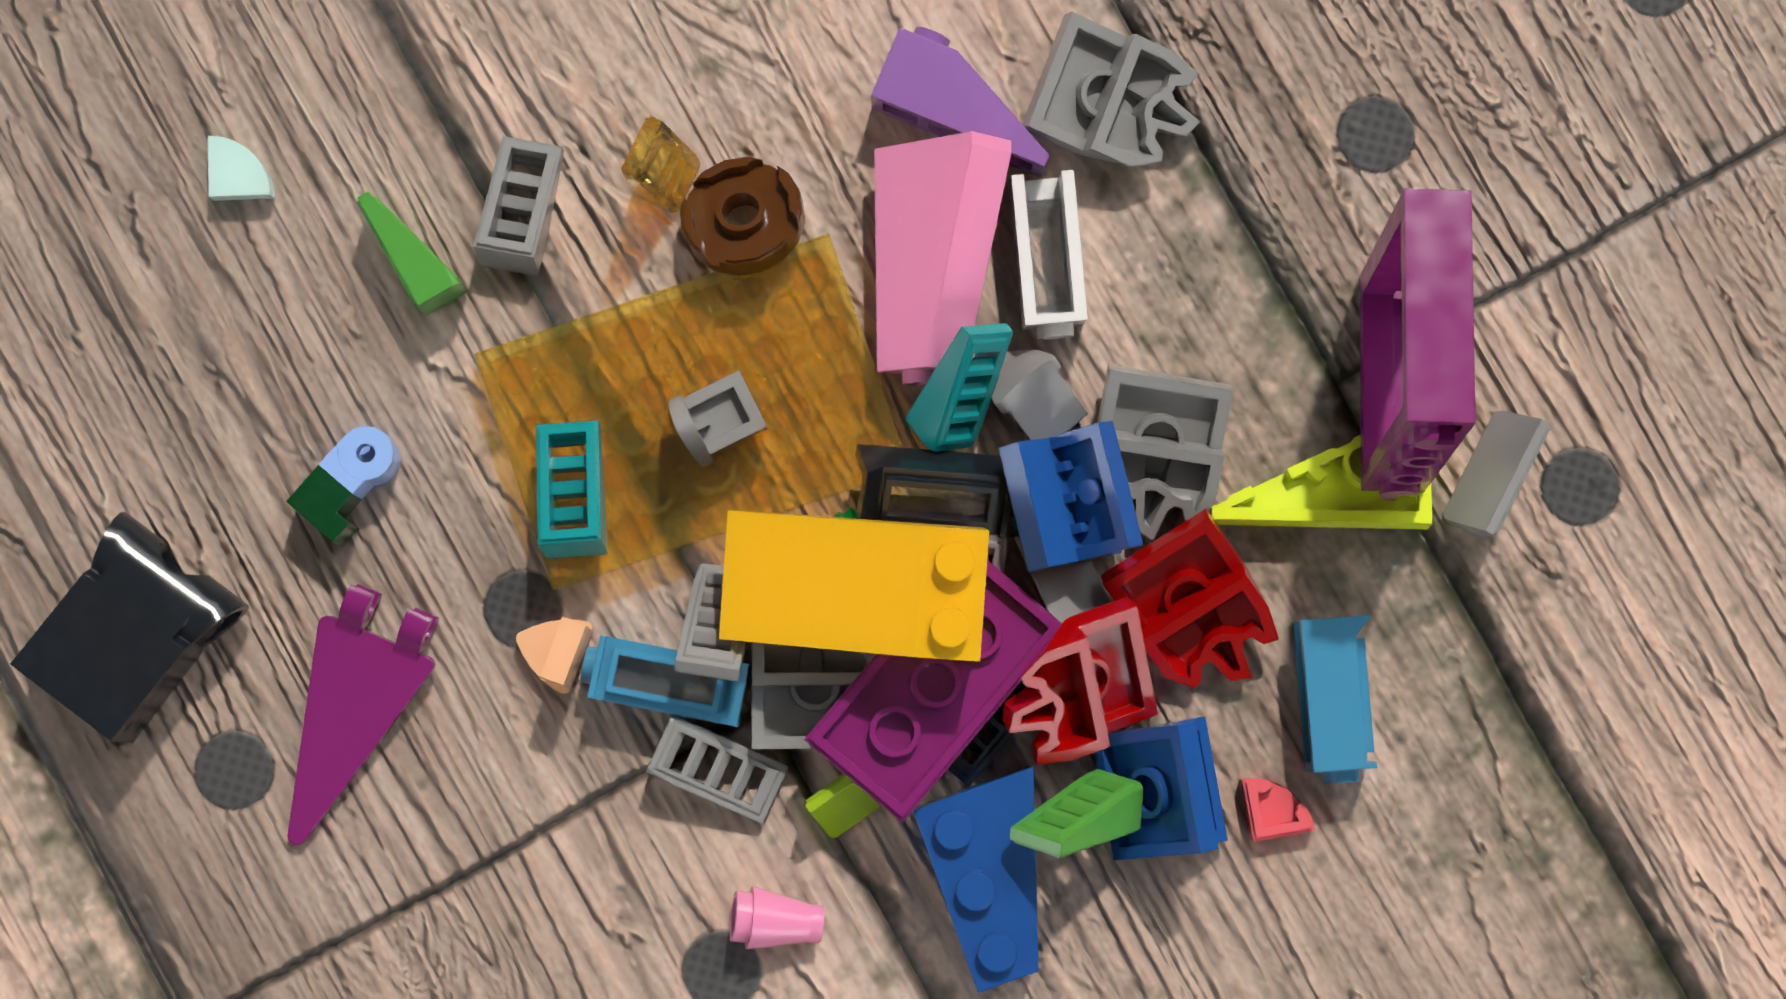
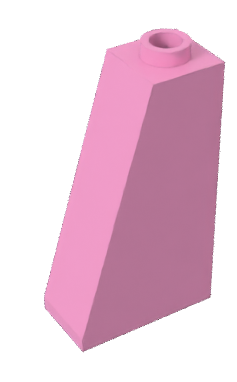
[874,131,1011,387]

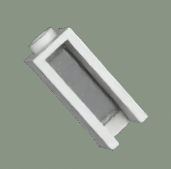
[1008,170,1088,340]

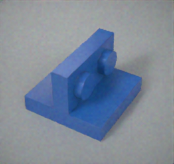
[998,421,1143,572]
[1094,716,1228,860]

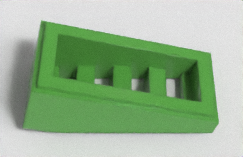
[356,192,468,315]
[1010,769,1143,858]

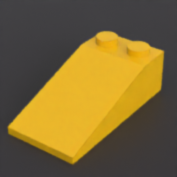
[719,510,989,662]

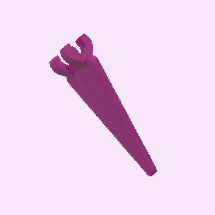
[287,584,439,845]

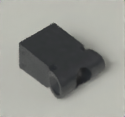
[10,511,249,743]

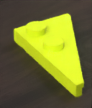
[1209,435,1432,530]

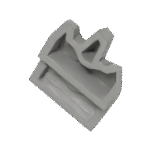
[1022,12,1200,167]
[1097,365,1234,540]
[751,642,876,749]

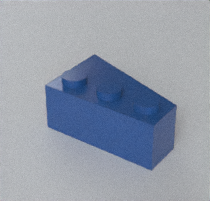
[913,765,1039,993]

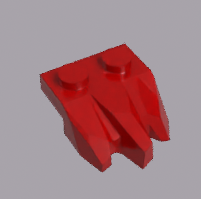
[1101,508,1279,689]
[1003,597,1158,764]

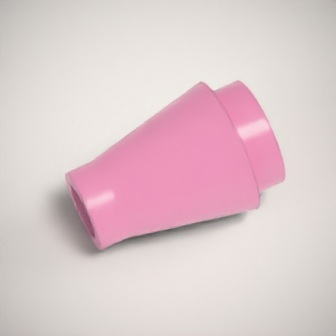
[730,886,824,950]

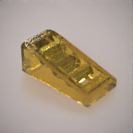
[621,115,700,213]

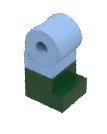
[286,426,401,547]

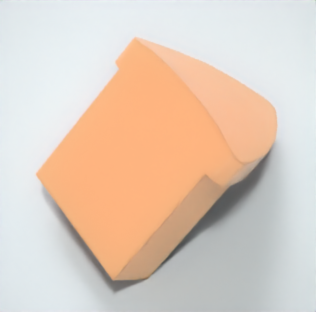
[516,616,593,694]

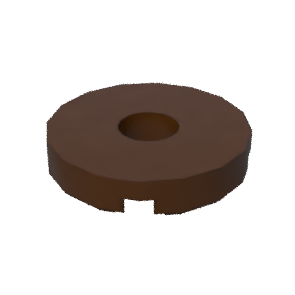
[680,157,805,276]

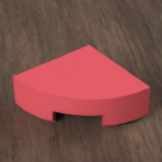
[1240,778,1315,842]

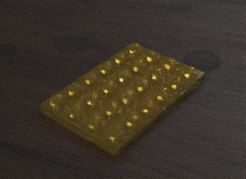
[474,234,903,591]

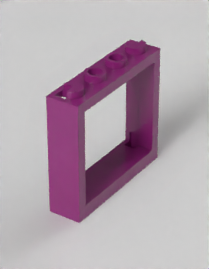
[1359,188,1476,501]

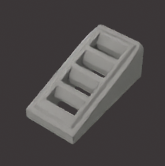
[473,136,564,276]
[674,563,747,681]
[646,714,789,824]

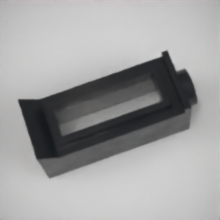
[848,444,1015,539]

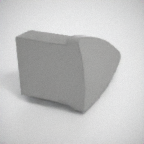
[991,349,1088,441]
[668,371,768,468]

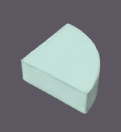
[208,136,275,201]

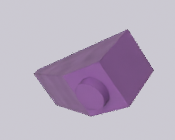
[871,27,1049,178]

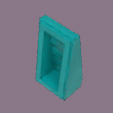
[905,323,1013,452]
[536,420,608,558]

